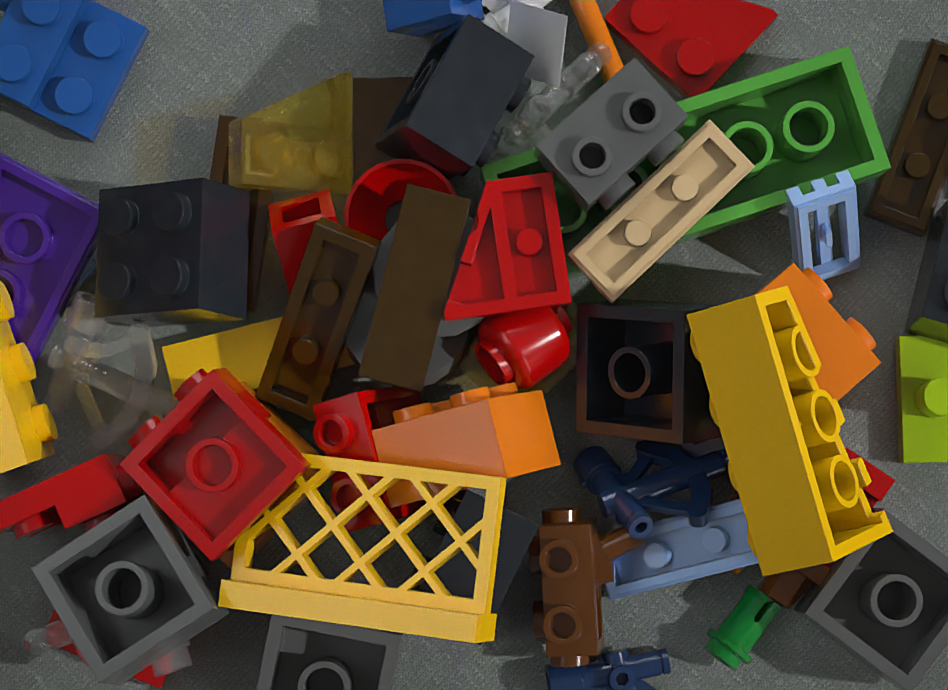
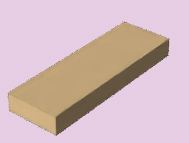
[566,119,755,304]

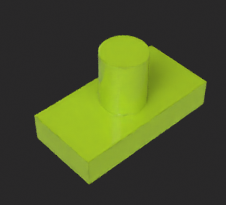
[895,335,948,463]

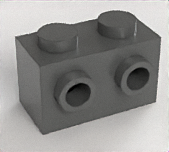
[534,57,688,213]

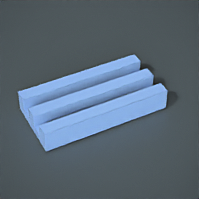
[786,170,861,280]

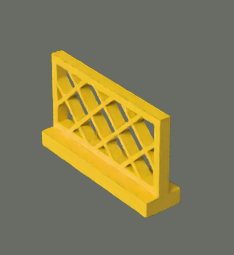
[218,453,507,643]

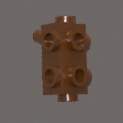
[529,507,646,667]

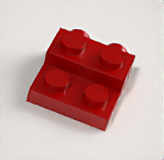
[119,368,311,561]
[312,386,446,532]
[0,453,150,539]

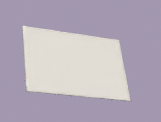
[507,0,568,88]

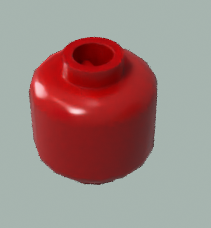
[473,306,572,389]

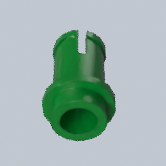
[704,585,782,671]

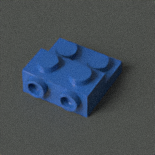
[0,0,150,143]

